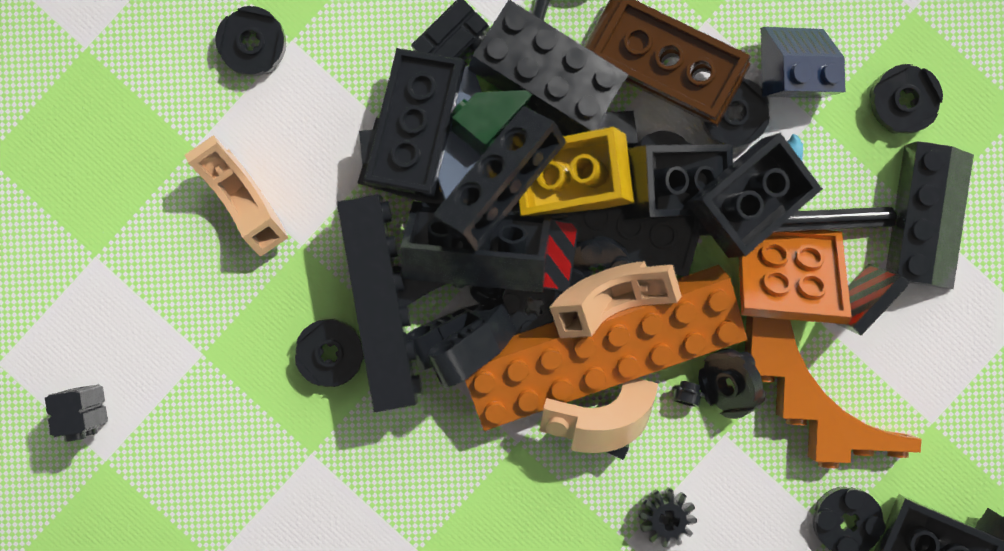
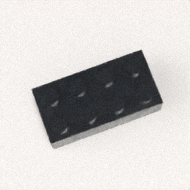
[468,0,628,135]

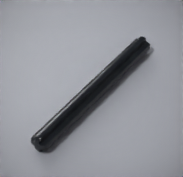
[694,207,897,236]

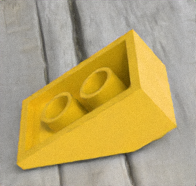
[519,127,634,217]

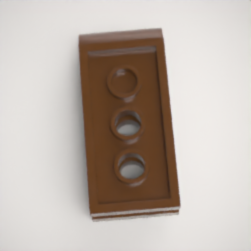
[584,0,751,127]

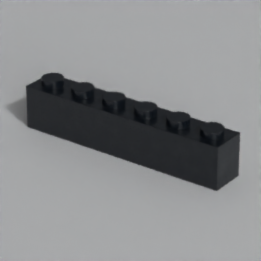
[337,194,423,413]

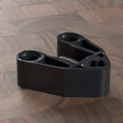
[407,299,517,388]

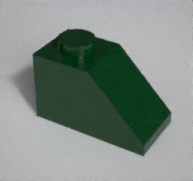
[451,90,532,156]

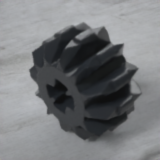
[638,487,697,548]

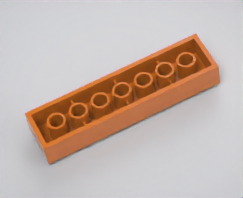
[465,265,748,431]

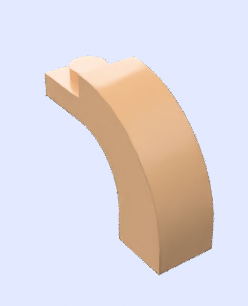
[185,135,289,257]
[550,261,682,338]
[539,378,658,453]

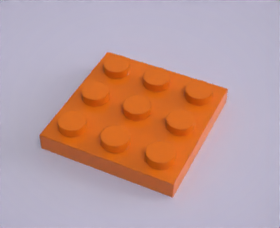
[738,230,852,325]

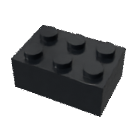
[686,132,822,258]

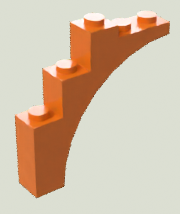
[745,316,922,468]

